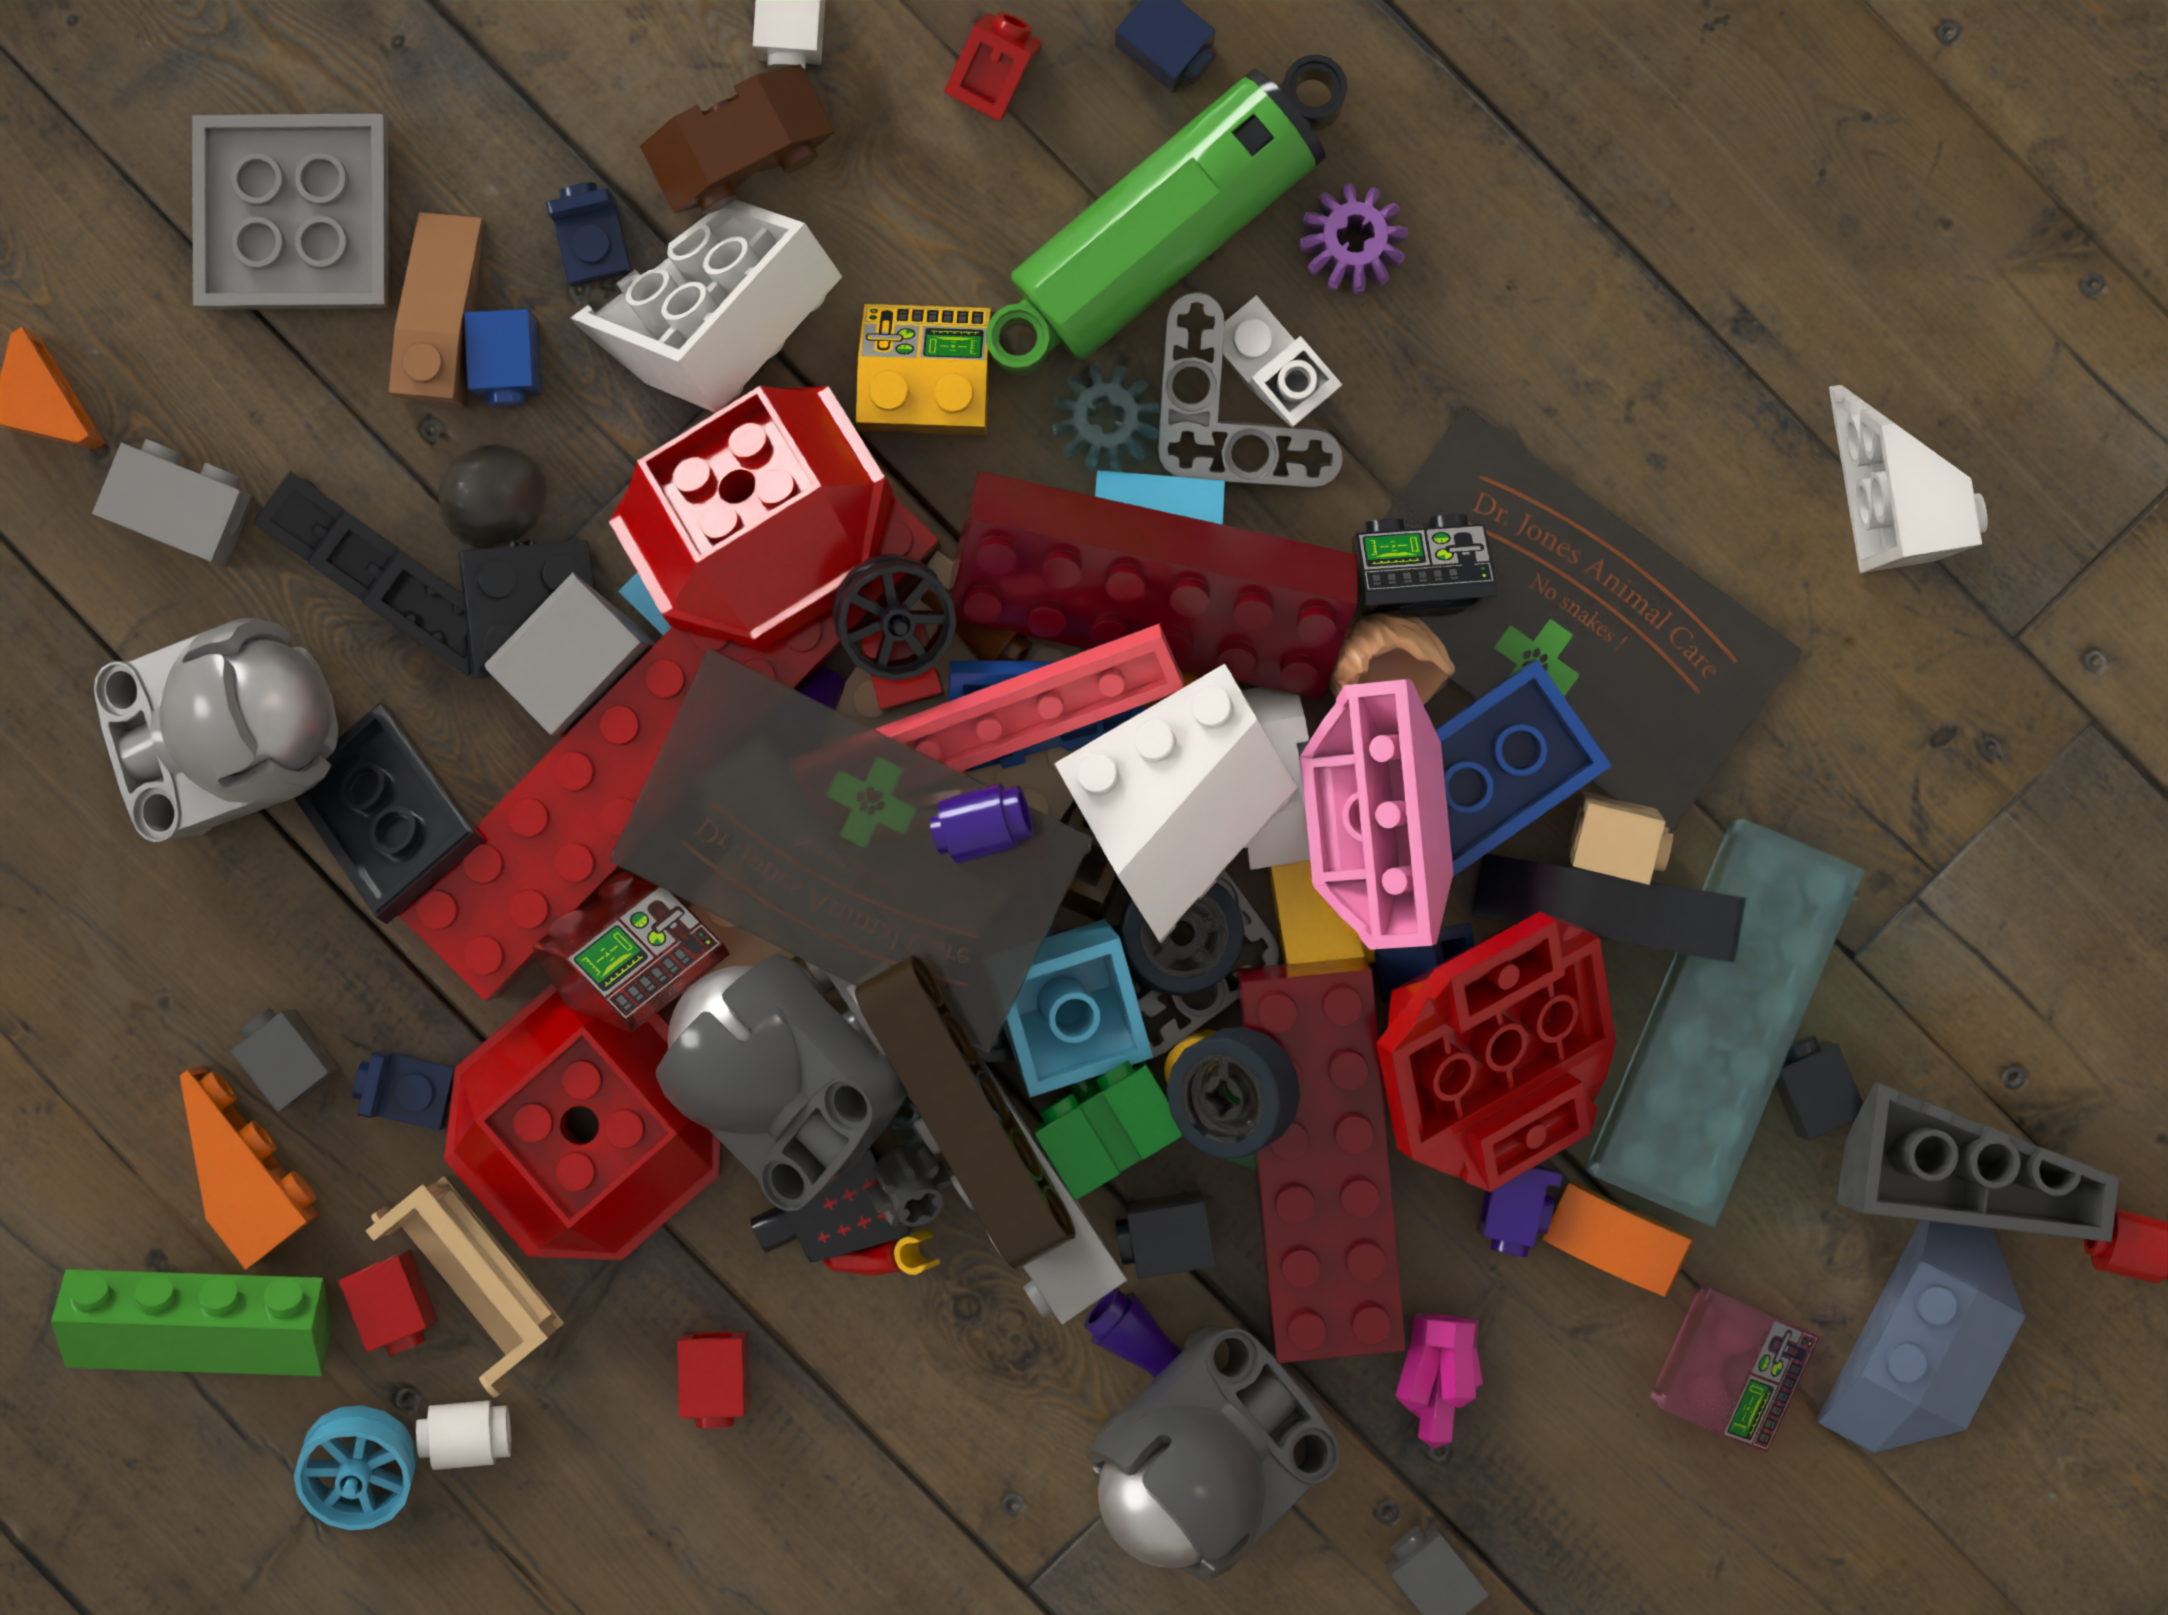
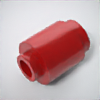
[2084,1209,2168,1284]

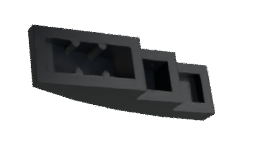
[252,470,471,677]
[1472,854,1746,963]

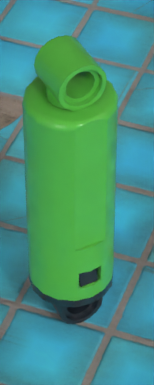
[986,54,1347,376]

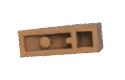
[389,212,484,408]

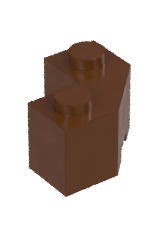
[640,64,835,214]

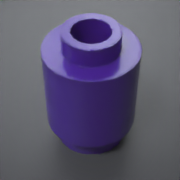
[930,783,1034,864]

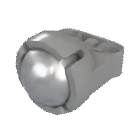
[94,618,338,842]

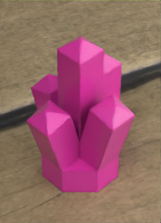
[1395,1313,1483,1448]

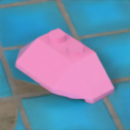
[1300,679,1454,950]

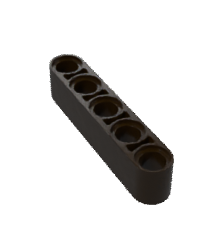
[855,955,1076,1270]

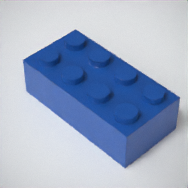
[1434,660,1612,877]

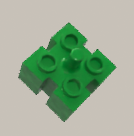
[1034,1060,1183,1201]

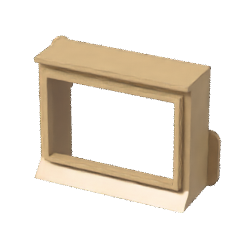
[366,1176,565,1398]

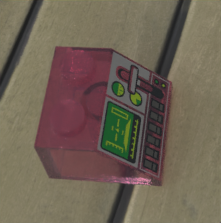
[1649,1282,1820,1452]

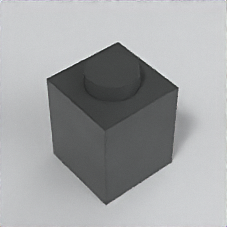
[230,1008,341,1112]
[1385,1523,1489,1615]

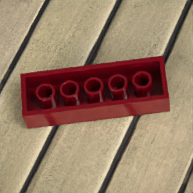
[948,471,1357,700]
[1237,956,1406,1364]

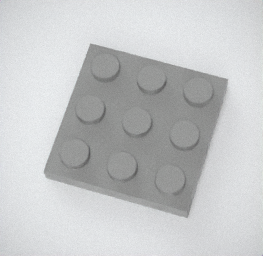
[192,114,389,310]

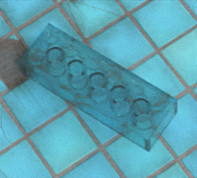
[1584,819,1865,1228]

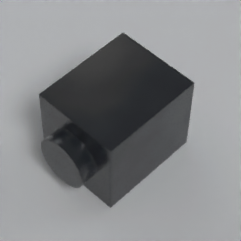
[1767,1036,1863,1141]

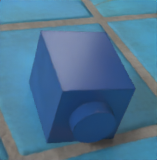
[464,309,542,407]

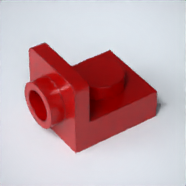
[943,12,1043,122]

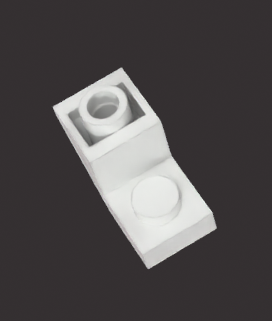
[1222,295,1342,428]

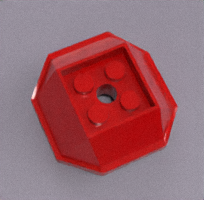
[609,386,893,651]
[1376,911,1616,1192]
[444,983,722,1260]

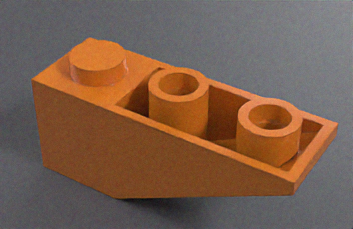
[180,1066,320,1270]

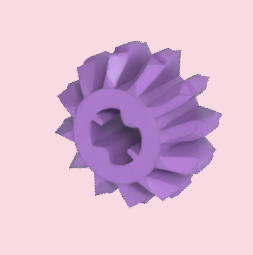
[1299,183,1408,295]

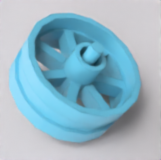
[294,1405,418,1531]

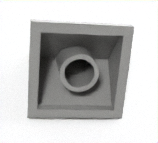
[484,572,658,737]

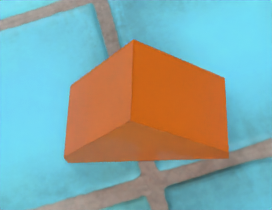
[0,327,106,450]

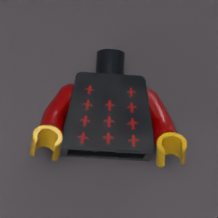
[750,1143,940,1276]

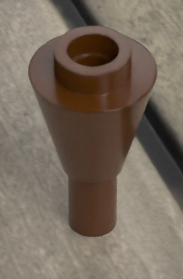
[921,586,1033,661]

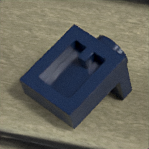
[546,182,632,287]
[352,1050,456,1130]

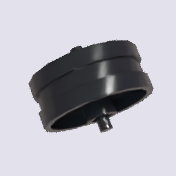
[832,553,957,681]

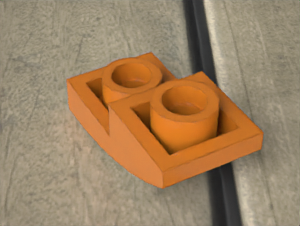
[1542,1181,1695,1297]

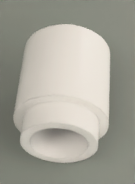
[416,1400,512,1470]

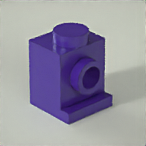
[1477,1165,1563,1257]

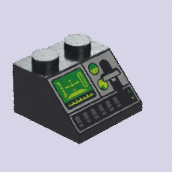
[1352,514,1498,615]

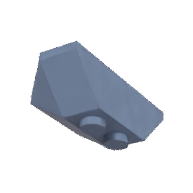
[1815,1220,2026,1453]

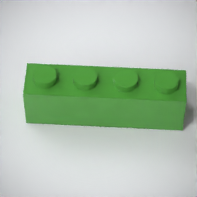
[51,1269,333,1376]

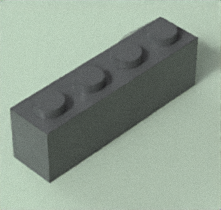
[1837,1082,2119,1242]

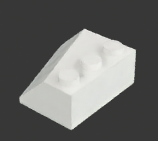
[571,200,842,413]
[1829,385,1988,573]
[1054,664,1299,943]

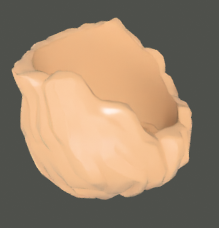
[1330,611,1455,705]

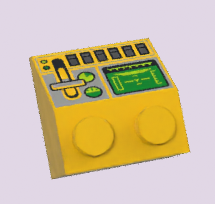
[856,304,991,436]

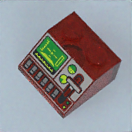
[532,870,730,1033]

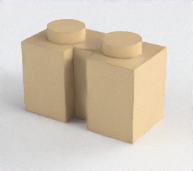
[1567,791,1673,885]

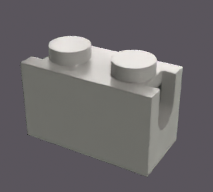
[92,439,255,567]

